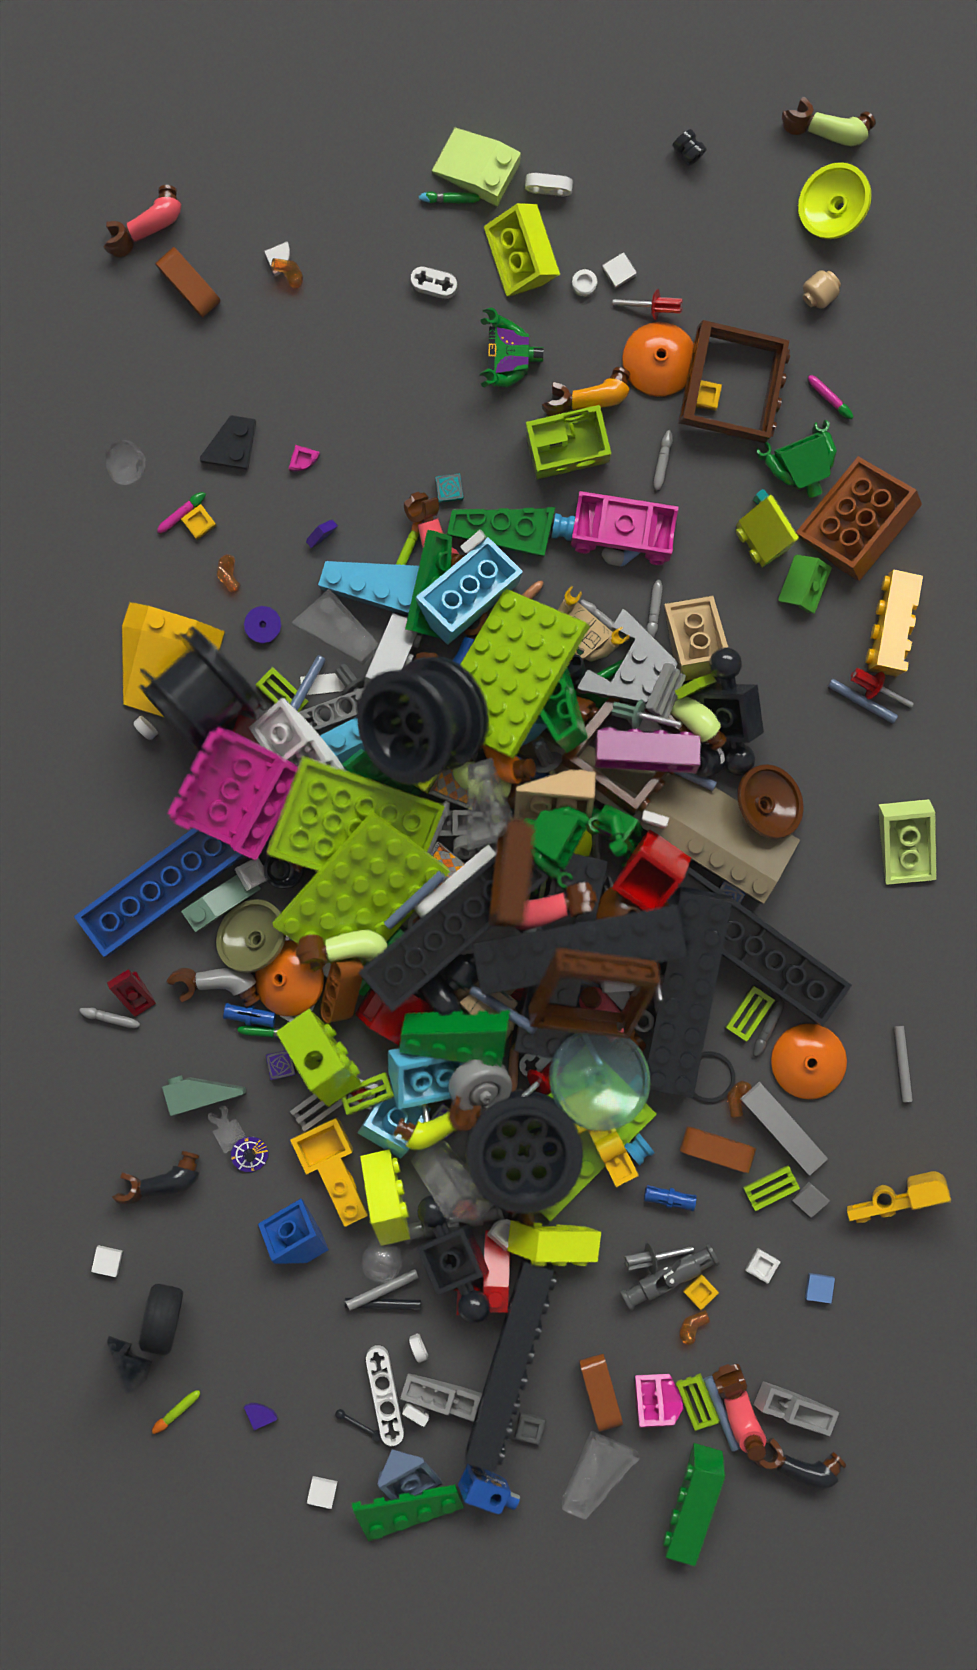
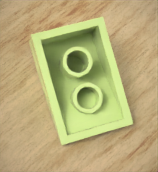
[432,128,521,207]
[879,799,936,885]

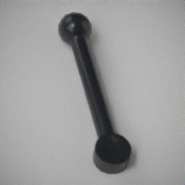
[335,1409,382,1442]

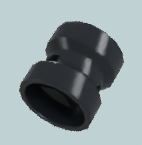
[672,129,707,166]
[568,654,587,690]

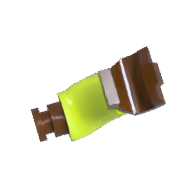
[393,1095,482,1150]

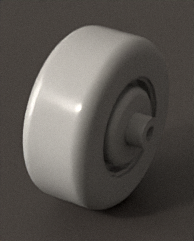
[448,1060,512,1116]

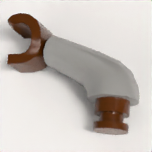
[166,968,261,1007]

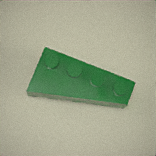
[540,666,588,753]
[399,1010,510,1067]
[662,1443,725,1566]

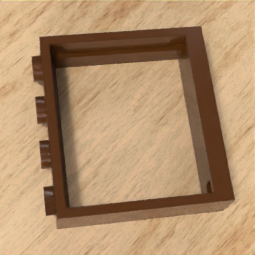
[678,320,791,443]
[561,697,694,817]
[489,819,535,928]
[529,949,660,1039]

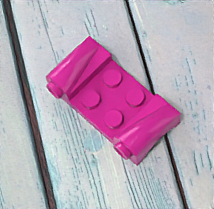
[571,491,679,565]

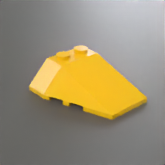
[122,602,225,717]

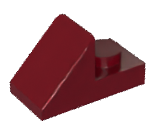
[107,969,156,1017]

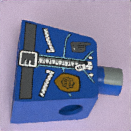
[458,1464,520,1514]

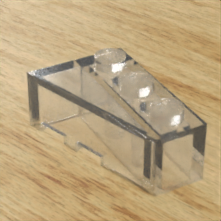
[292,589,379,665]
[466,758,514,850]
[410,1141,493,1221]
[561,1430,640,1520]

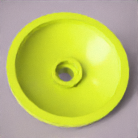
[798,163,872,239]

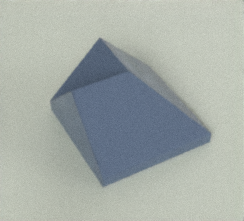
[378,1450,442,1500]

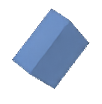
[805,1273,835,1303]

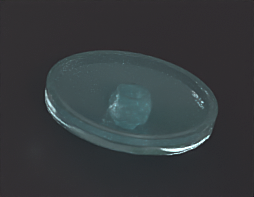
[550,1033,650,1131]

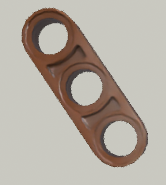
[155,247,221,318]
[320,958,363,1023]
[679,1126,756,1173]
[579,1353,623,1432]

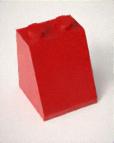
[612,829,691,911]
[355,988,432,1046]

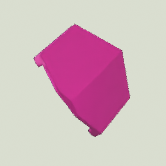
[635,1374,683,1428]

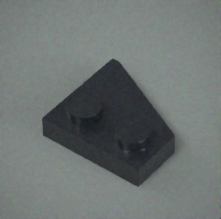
[200,415,256,470]

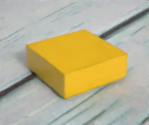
[696,380,722,411]
[181,504,217,540]
[683,1274,719,1310]

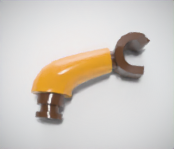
[542,367,630,416]

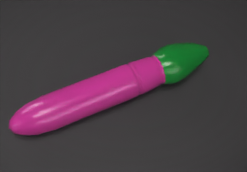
[808,375,854,419]
[157,492,206,533]

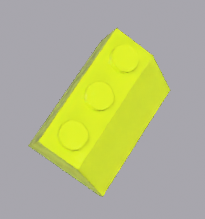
[484,203,560,296]

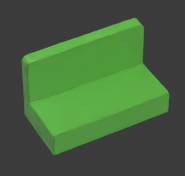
[778,555,832,614]

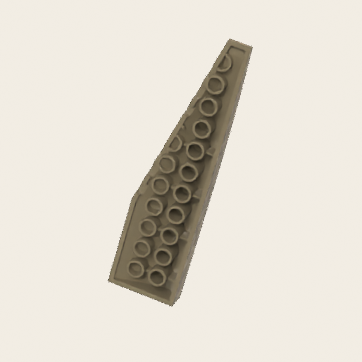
[518,731,800,904]

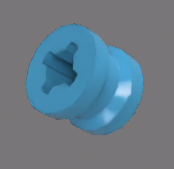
[552,513,575,541]
[624,1133,655,1166]

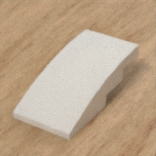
[249,698,346,771]

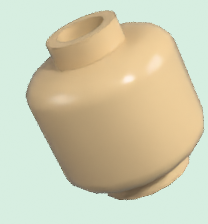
[803,270,841,309]

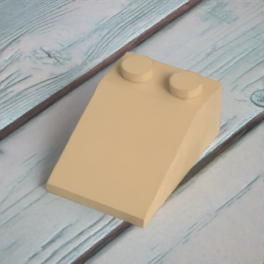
[664,596,728,681]
[514,770,596,826]

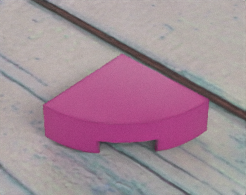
[288,445,320,471]

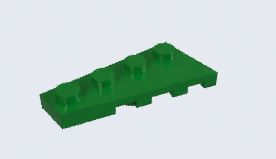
[447,507,555,557]
[405,530,452,639]
[352,1485,464,1541]

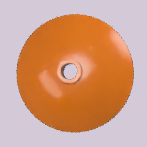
[622,322,694,397]
[255,941,324,1016]
[771,1023,847,1099]

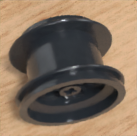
[139,626,267,753]
[357,657,489,785]
[466,1090,583,1214]

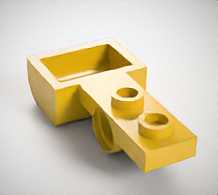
[559,1078,639,1187]
[290,1117,368,1227]
[847,1171,951,1223]

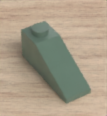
[181,875,261,932]
[162,1075,247,1116]

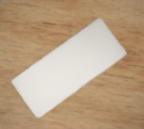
[300,673,345,695]

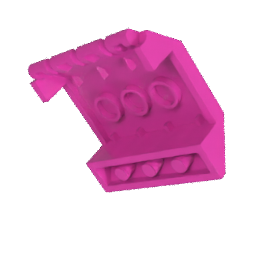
[168,727,298,860]

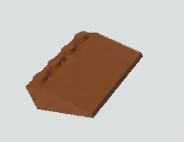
[795,456,922,581]

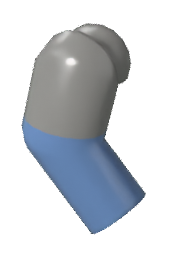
[602,547,641,567]

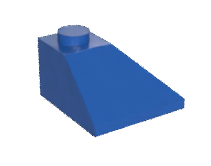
[258,1198,329,1264]

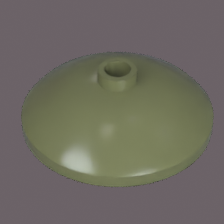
[216,899,286,973]

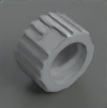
[635,1010,655,1033]

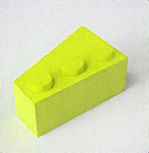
[360,1149,411,1246]
[507,1220,601,1266]

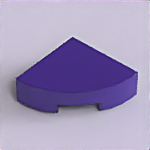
[306,520,338,548]
[244,1403,278,1430]

